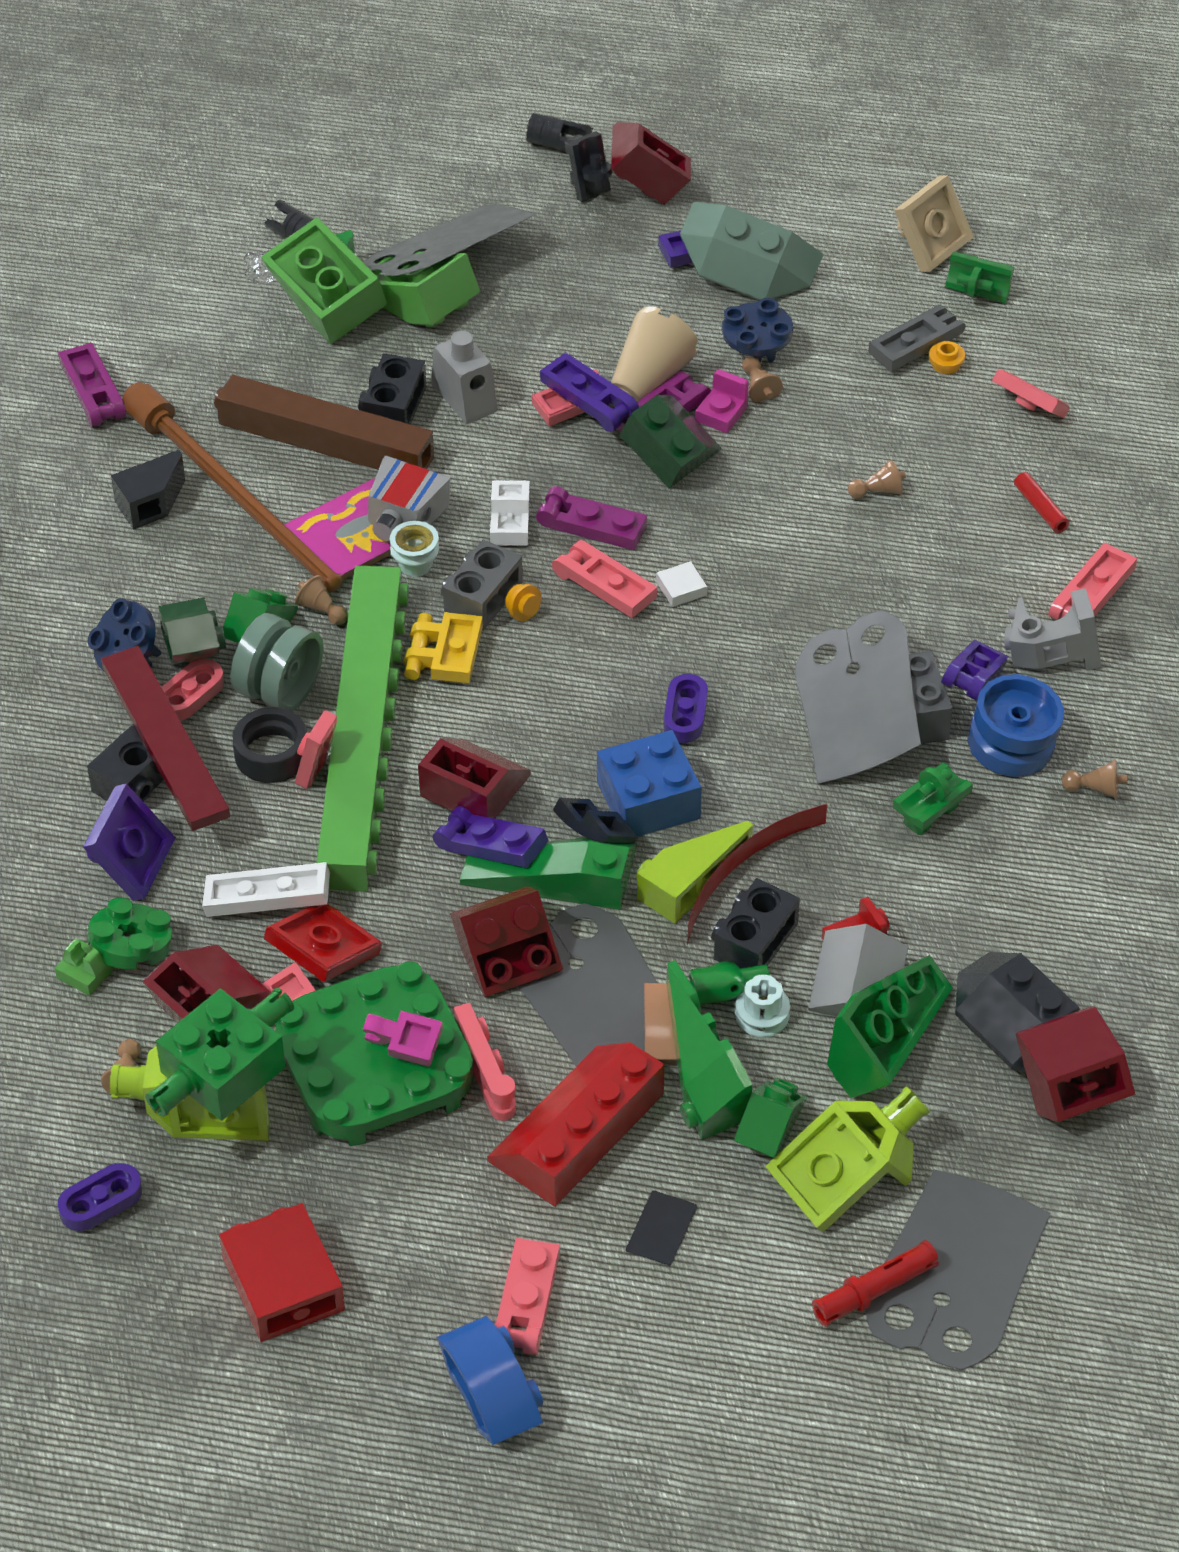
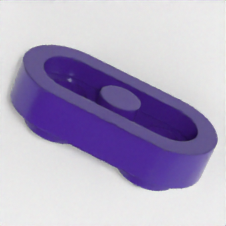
[664,674,708,743]
[57,1163,142,1231]

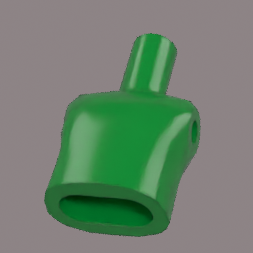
[689,961,769,1005]

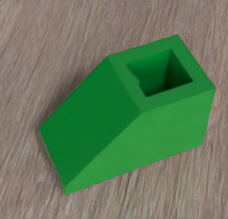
[223,588,298,643]
[734,1078,807,1158]

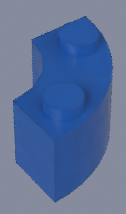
[437,1316,543,1445]

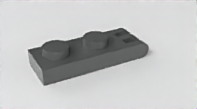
[868,304,966,372]

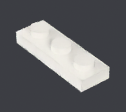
[202,862,330,917]

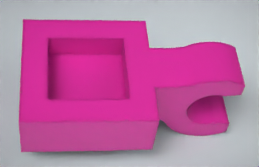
[363,1011,443,1067]

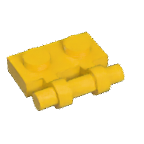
[403,612,483,683]

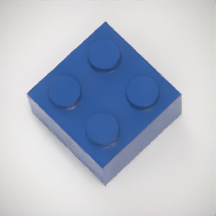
[597,730,702,836]

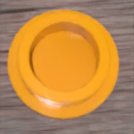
[505,584,541,622]

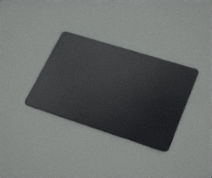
[626,1190,697,1266]

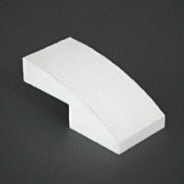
[490,481,530,546]

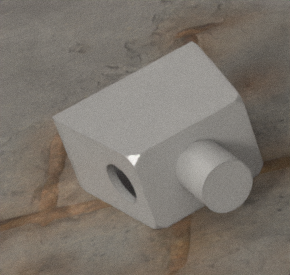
[431,331,497,424]

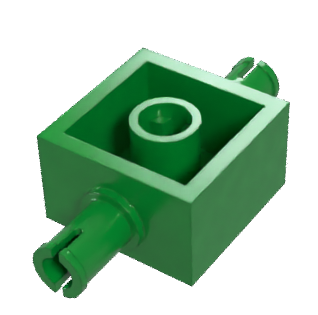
[146,988,294,1121]

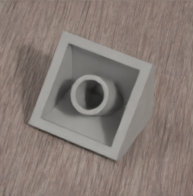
[808,924,908,1017]

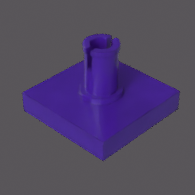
[83,784,176,901]

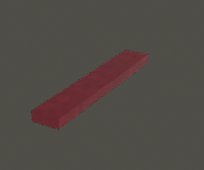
[101,646,230,832]

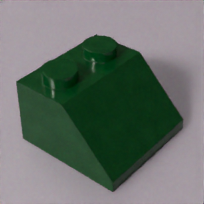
[619,395,721,488]

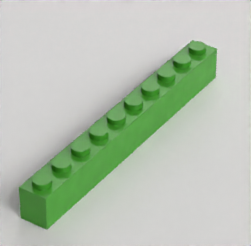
[316,566,409,891]

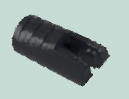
[526,113,593,152]
[264,199,314,239]

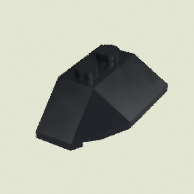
[955,952,1080,1073]

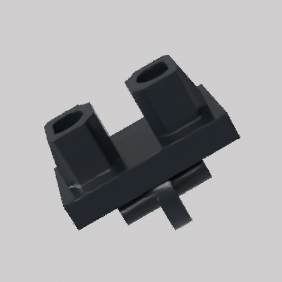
[564,131,613,202]

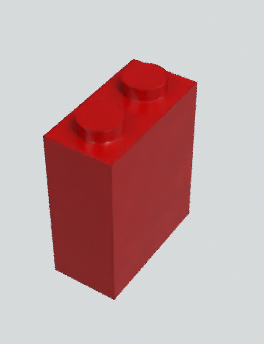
[219,1203,345,1342]

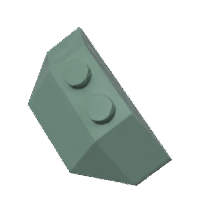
[680,202,824,300]

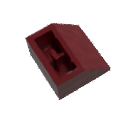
[611,122,691,205]
[418,738,531,819]
[450,887,563,997]
[142,945,271,1023]
[1015,1006,1136,1122]

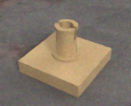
[894,175,974,272]

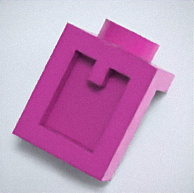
[695,369,749,434]

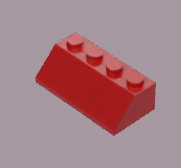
[487,1042,665,1207]

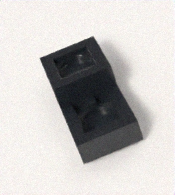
[553,797,638,844]

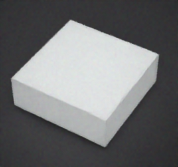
[656,561,707,607]

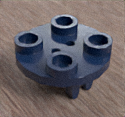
[721,298,794,362]
[88,598,162,672]

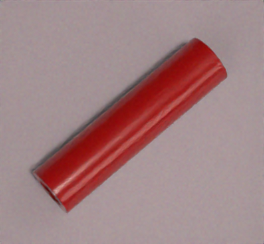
[1014,472,1070,533]

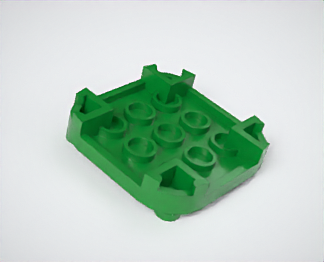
[275,961,474,1146]

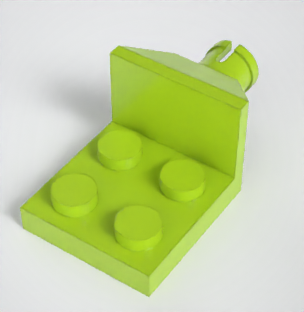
[110,1046,270,1141]
[765,1086,931,1232]

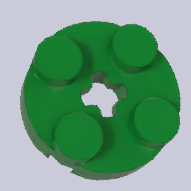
[87,897,172,969]

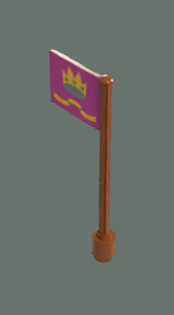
[122,382,391,593]

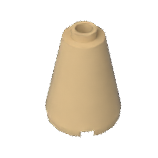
[611,307,699,402]

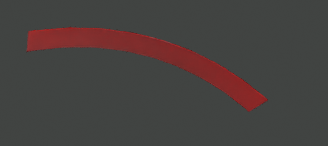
[687,804,827,945]

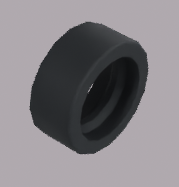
[232,707,307,783]

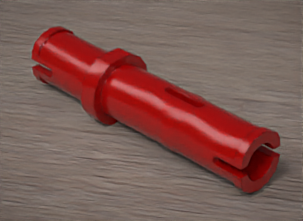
[812,1240,939,1327]

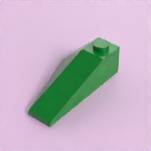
[460,837,637,910]
[827,955,953,1099]
[666,960,753,1140]

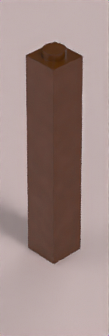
[214,374,434,470]

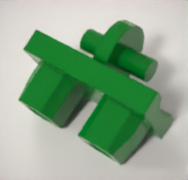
[945,251,1015,303]
[893,762,973,835]

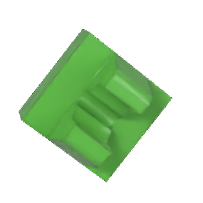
[55,939,115,996]

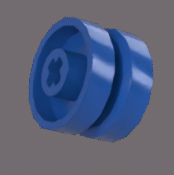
[967,674,1064,777]

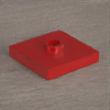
[264,903,382,982]

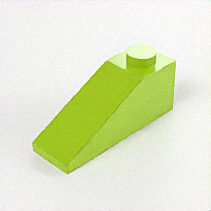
[636,821,754,924]

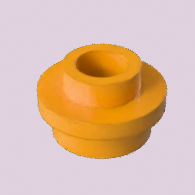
[929,341,965,374]

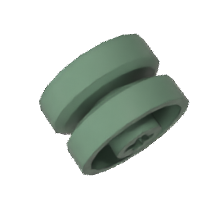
[230,613,324,712]

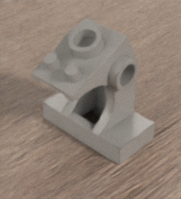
[1004,588,1101,671]

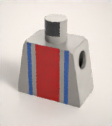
[368,456,450,541]

